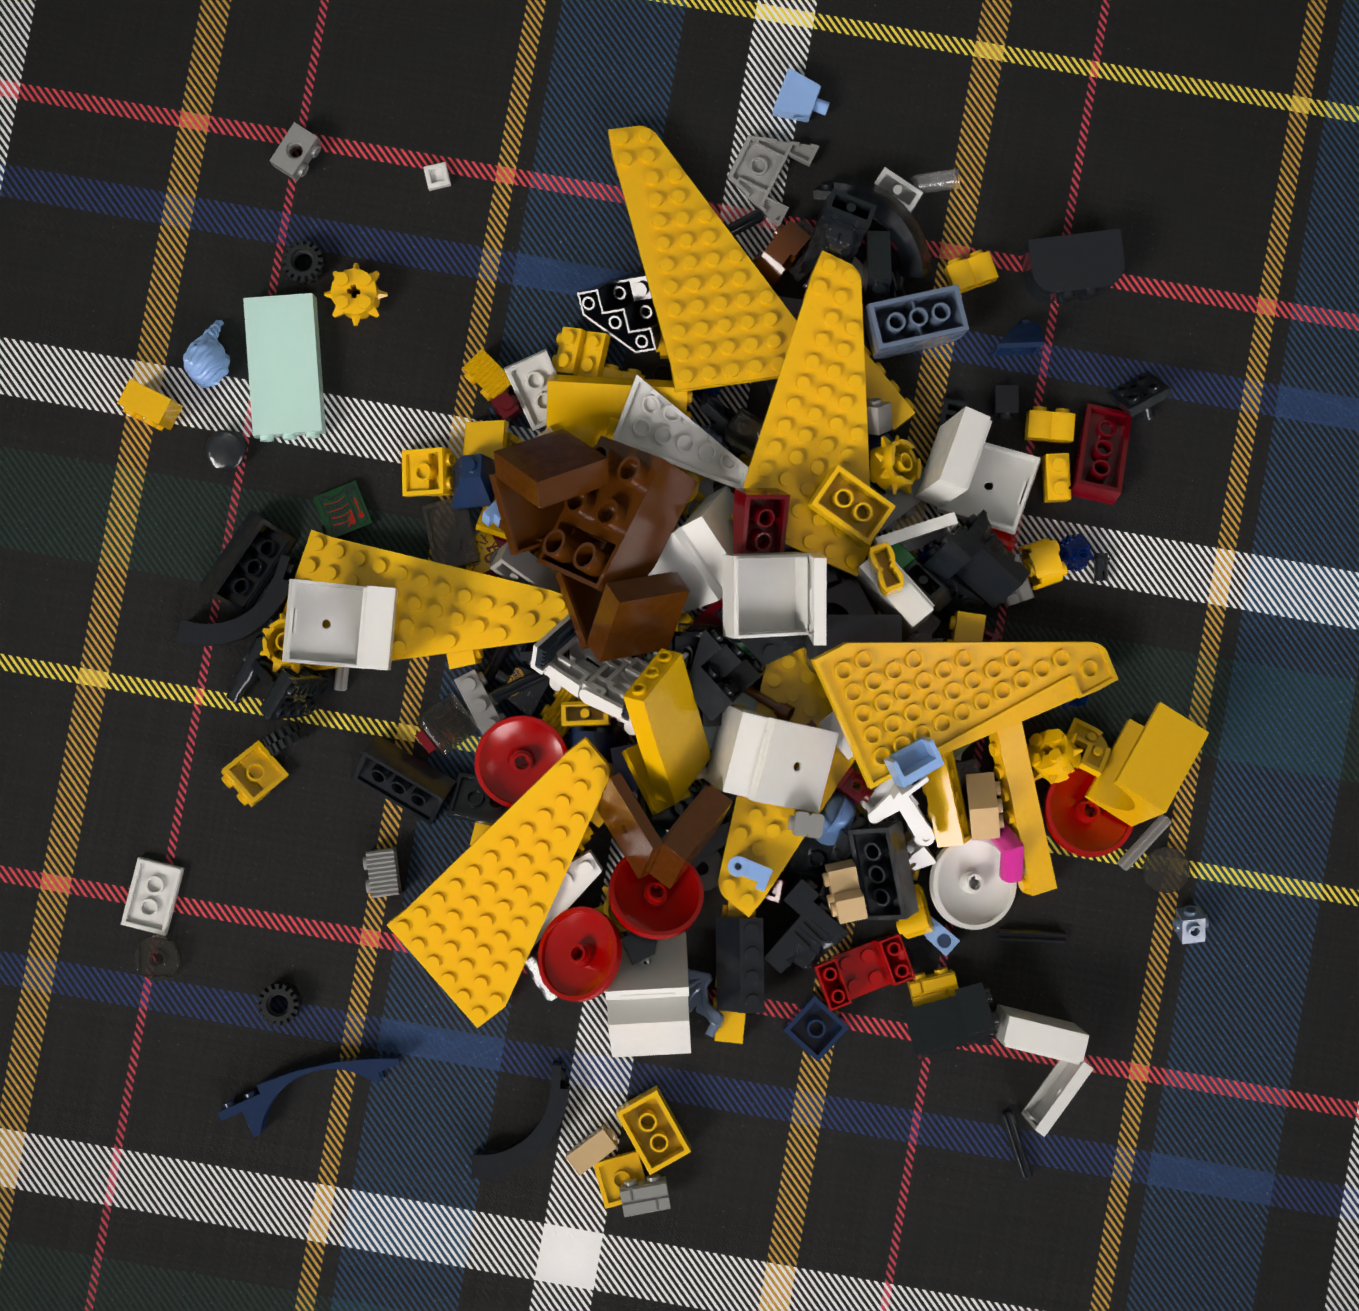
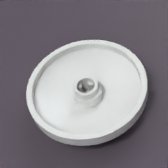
[929,836,1017,930]

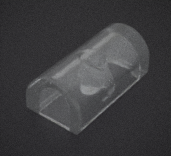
[910,169,960,194]

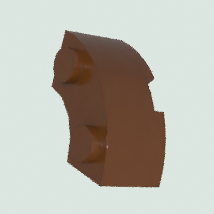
[753,220,812,289]

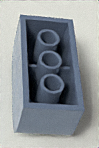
[863,284,969,359]

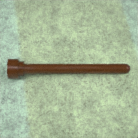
[743,686,795,721]

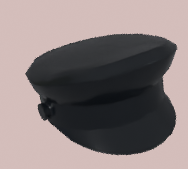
[205,430,247,472]

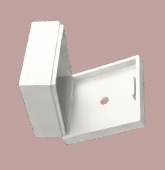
[914,406,1040,535]
[648,485,734,613]
[856,512,958,638]
[722,552,827,645]
[282,579,398,670]
[704,704,839,813]
[605,932,691,1057]
[994,1004,1094,1137]

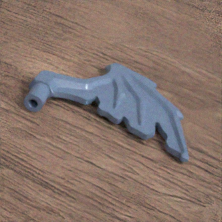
[688,969,724,1038]

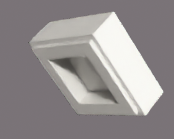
[423,162,451,191]

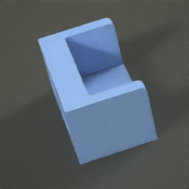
[883,736,945,788]

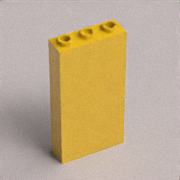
[546,374,692,448]
[623,648,712,805]

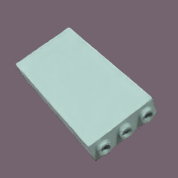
[243,293,326,442]

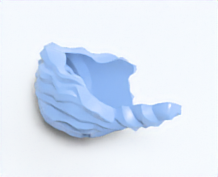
[183,320,230,388]

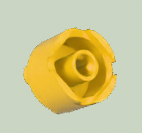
[1018,538,1068,590]

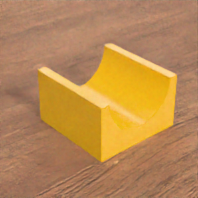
[1085,702,1209,827]

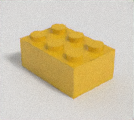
[806,465,896,546]
[616,1085,691,1175]

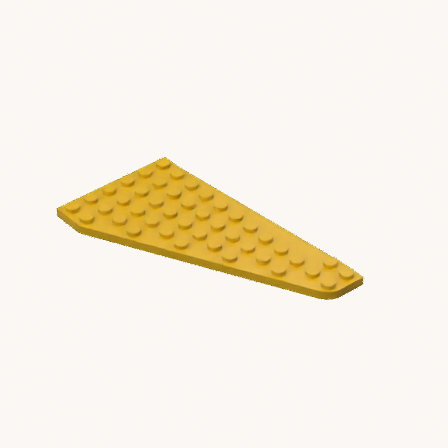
[608,126,797,393]
[729,251,872,577]
[268,530,569,672]
[811,641,1119,789]
[718,648,855,917]
[387,737,610,1028]

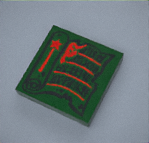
[313,480,374,538]

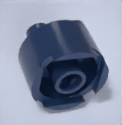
[566,726,613,763]

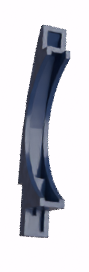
[218,1055,403,1137]

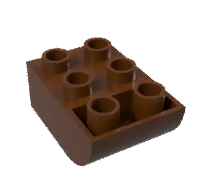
[536,435,698,592]

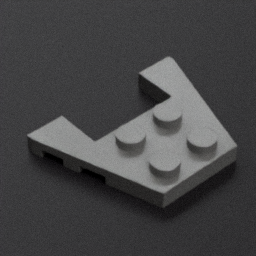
[728,135,819,227]

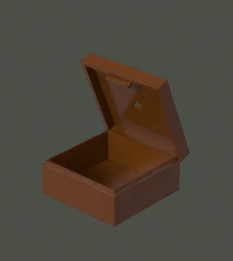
[489,429,609,555]
[555,572,690,662]
[597,773,733,889]

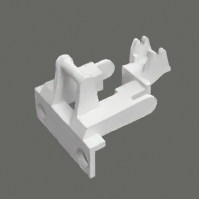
[861,775,937,871]

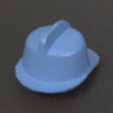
[816,792,856,846]

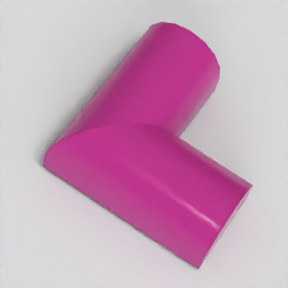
[990,821,1024,883]

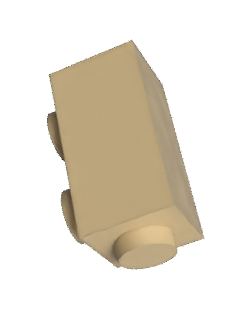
[566,1124,618,1176]

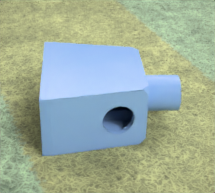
[773,68,830,122]

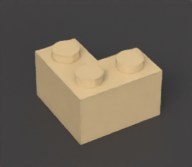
[965,772,1004,840]
[822,859,868,924]

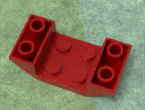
[814,933,916,1011]

